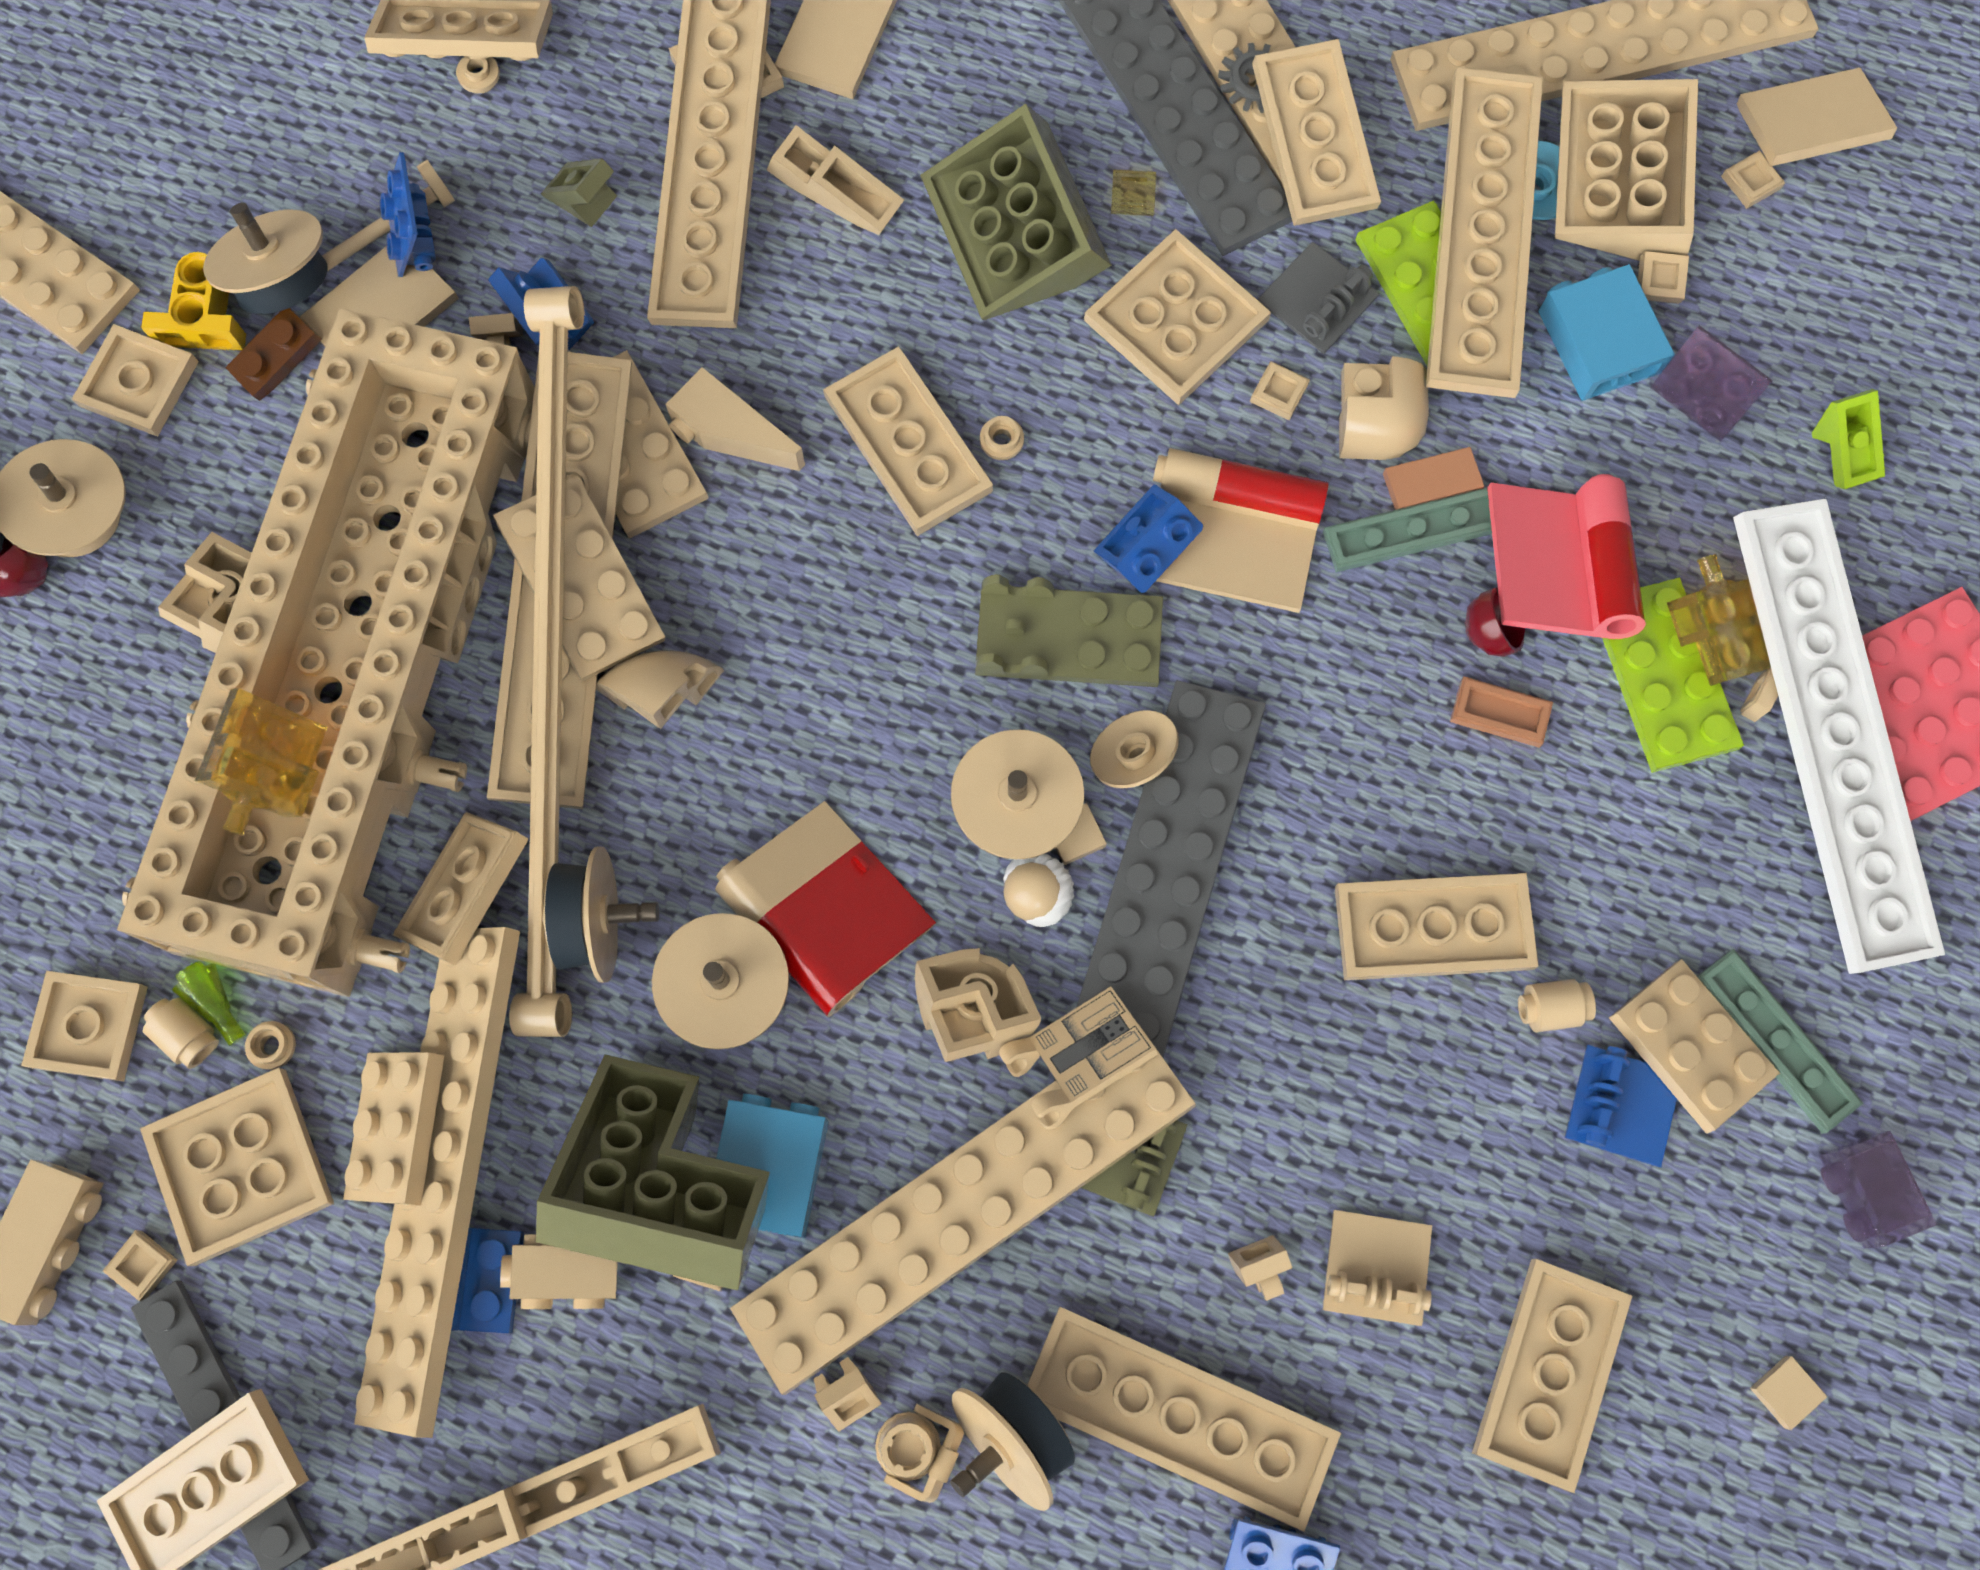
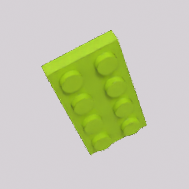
[1355,200,1441,367]
[1602,577,1744,773]

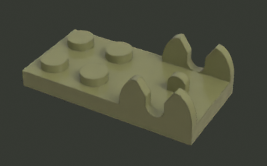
[975,574,1163,687]

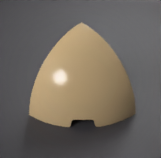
[596,650,724,729]

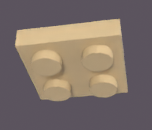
[72,324,199,437]
[21,971,148,1082]

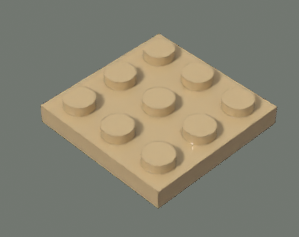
[1084,229,1271,405]
[140,1067,334,1266]

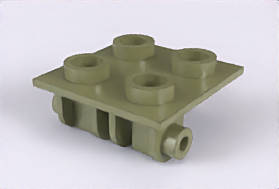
[1081,1120,1188,1217]

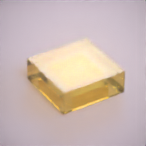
[1111,169,1156,216]

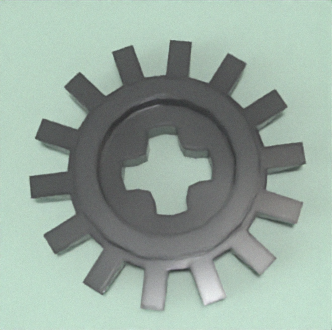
[1218,43,1271,113]

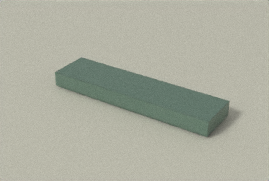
[1323,488,1492,573]
[1697,949,1864,1134]

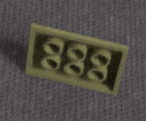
[920,104,1112,320]

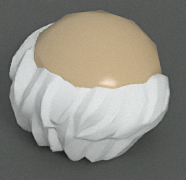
[1003,854,1074,927]

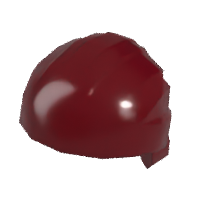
[0,538,48,597]
[1465,587,1525,657]

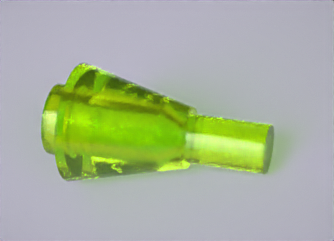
[172,961,246,1046]

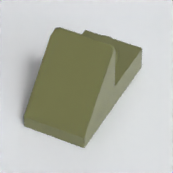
[541,158,617,227]

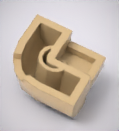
[1339,356,1429,460]
[158,532,251,653]
[915,948,1041,1062]

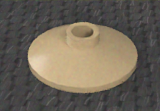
[1090,710,1179,788]

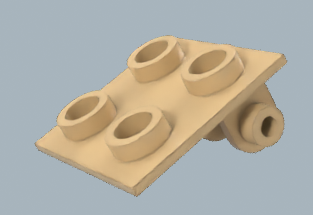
[1322,1210,1432,1326]

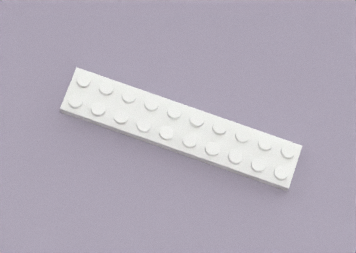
[1733,499,1945,974]

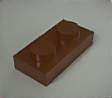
[225,308,322,401]

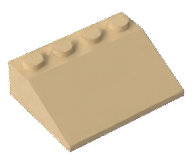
[1555,79,1698,261]

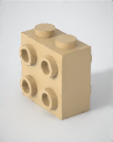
[500,1234,617,1309]

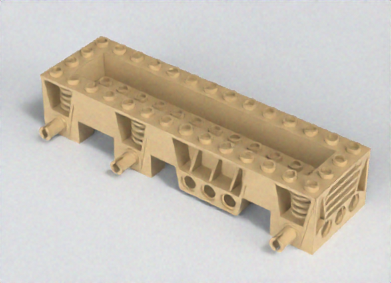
[117,308,535,997]

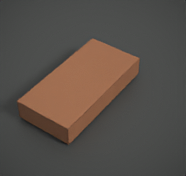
[1383,447,1485,510]
[1450,676,1553,748]

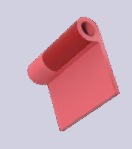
[1487,474,1646,639]

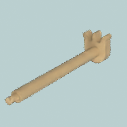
[322,160,455,271]

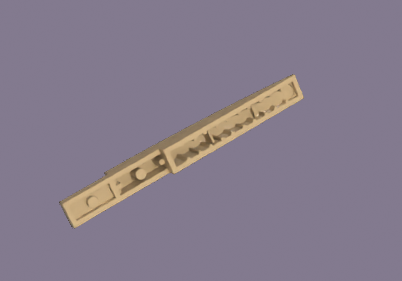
[319,1404,721,1570]

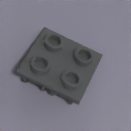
[1257,241,1380,354]

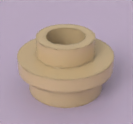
[456,56,500,93]
[980,416,1024,460]
[245,1021,296,1070]

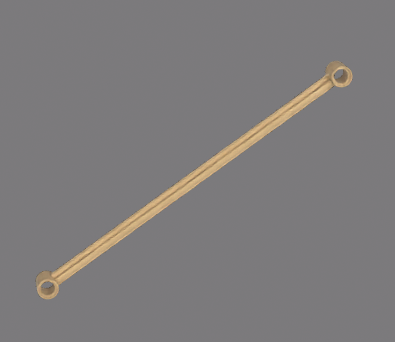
[509,286,585,1037]

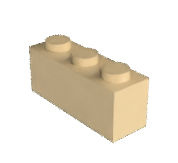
[0,1159,104,1325]

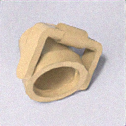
[875,1403,964,1503]

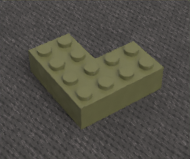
[536,1054,770,1291]

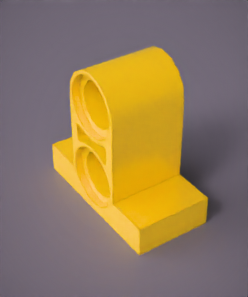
[141,252,247,350]

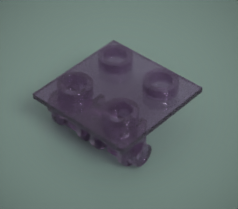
[1650,325,1773,442]

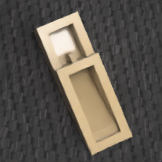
[766,125,904,235]

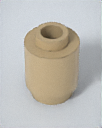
[1518,979,1596,1033]
[143,998,219,1069]

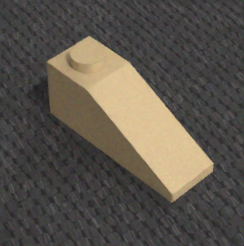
[665,367,805,471]

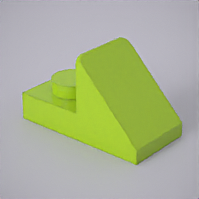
[1812,389,1885,490]

